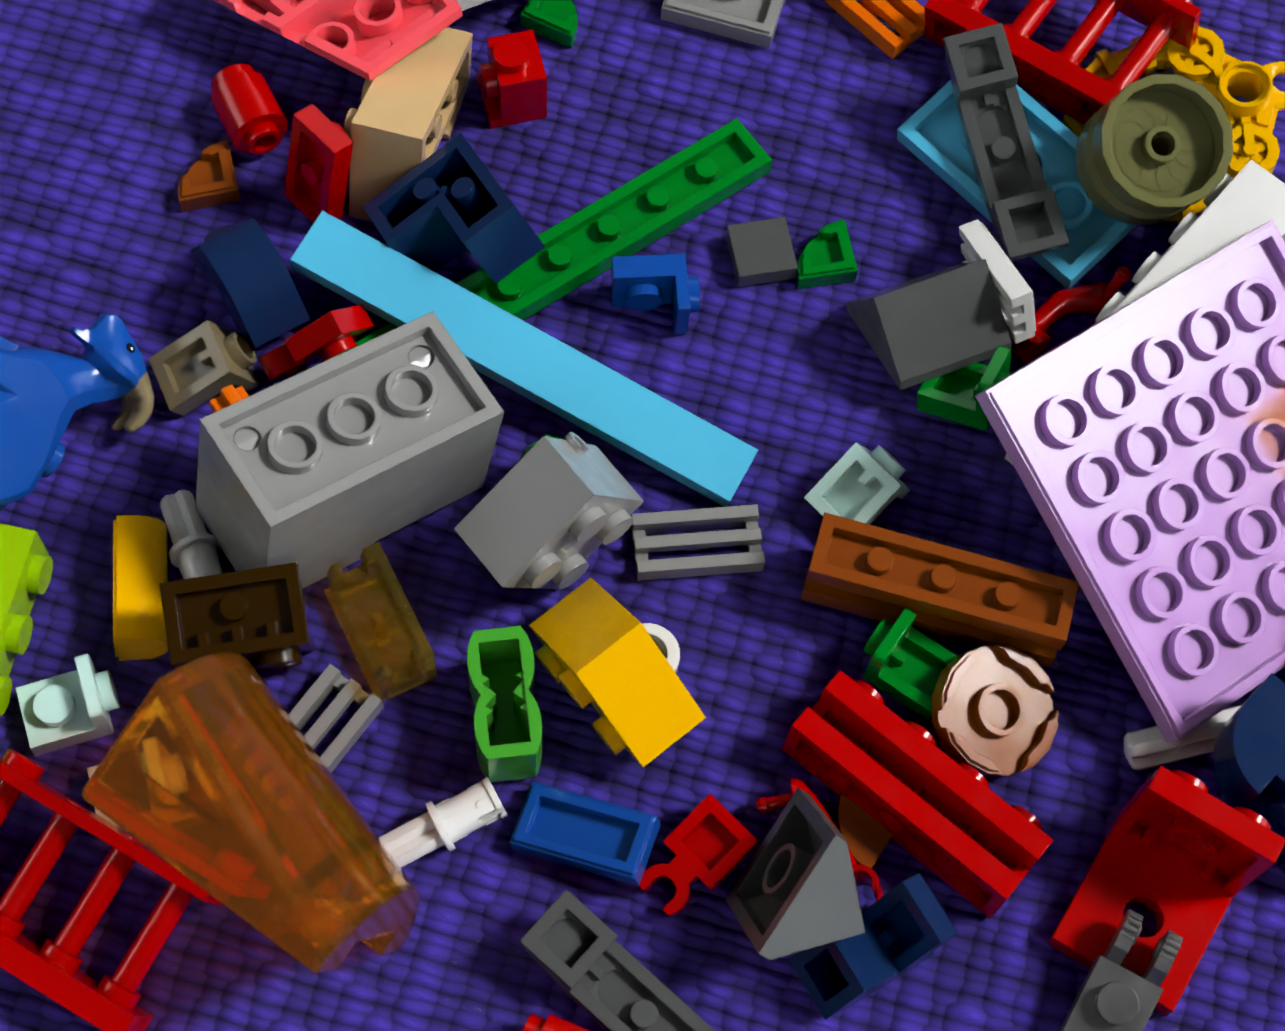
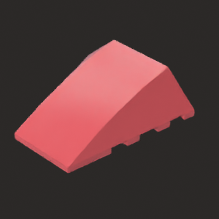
[213,0,463,81]

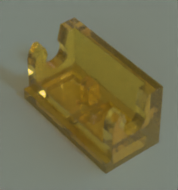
[324,542,437,702]

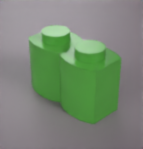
[467,626,542,783]

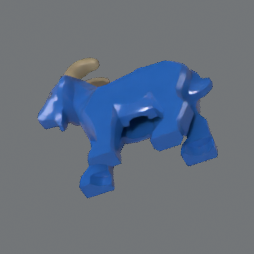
[0,314,154,511]

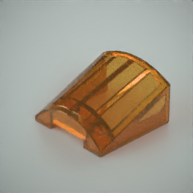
[82,652,420,974]

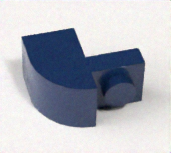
[190,218,310,348]
[1213,673,1285,828]
[789,873,958,1020]

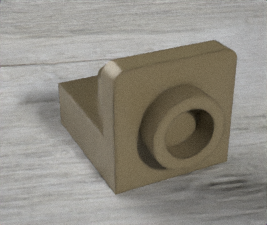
[148,320,261,416]

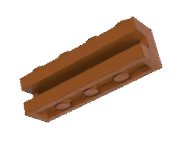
[800,512,1079,668]

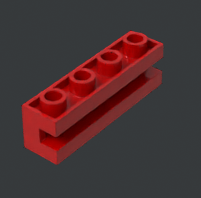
[781,670,1054,919]

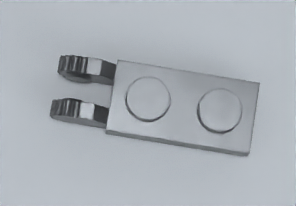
[1059,909,1183,1031]

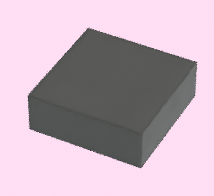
[725,217,798,287]

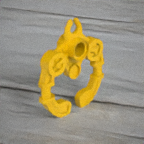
[1063,26,1285,224]

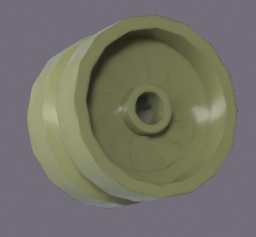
[1076,74,1233,225]

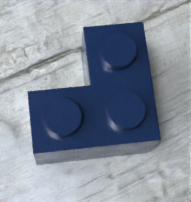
[363,133,545,283]

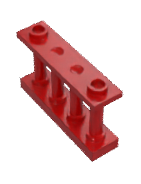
[924,0,1202,125]
[0,748,228,1031]

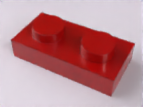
[284,104,353,223]

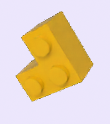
[529,577,706,767]

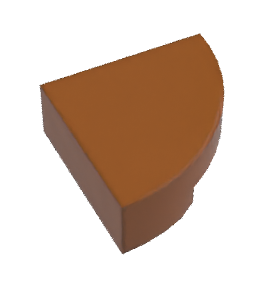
[178,140,241,212]
[836,794,893,868]

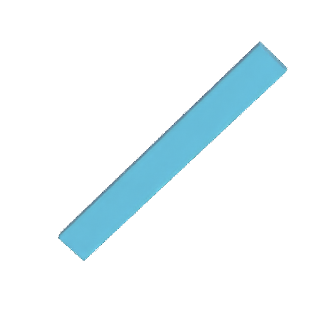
[290,210,758,507]

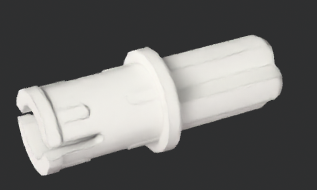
[159,490,223,579]
[372,777,508,872]

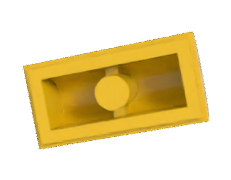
[113,515,168,661]

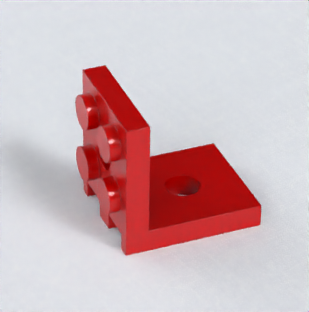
[1047,766,1285,1016]

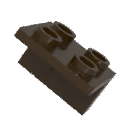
[159,562,315,681]

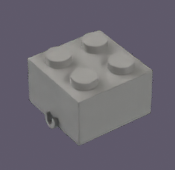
[454,432,644,589]

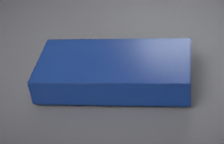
[509,781,661,886]

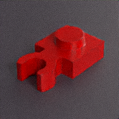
[258,304,374,381]
[639,794,760,917]

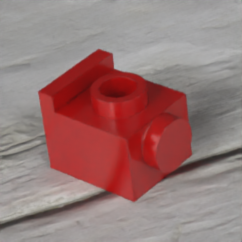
[477,29,547,129]

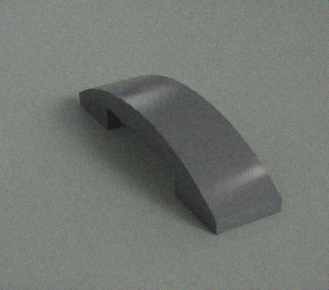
[943,23,1069,261]
[519,889,715,1031]

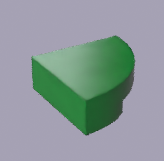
[520,0,578,48]
[796,220,858,290]

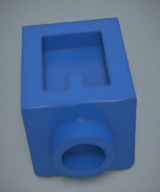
[610,253,700,334]

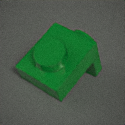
[916,346,1012,431]
[863,608,957,721]

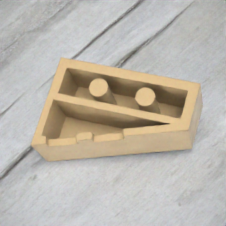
[343,27,473,222]

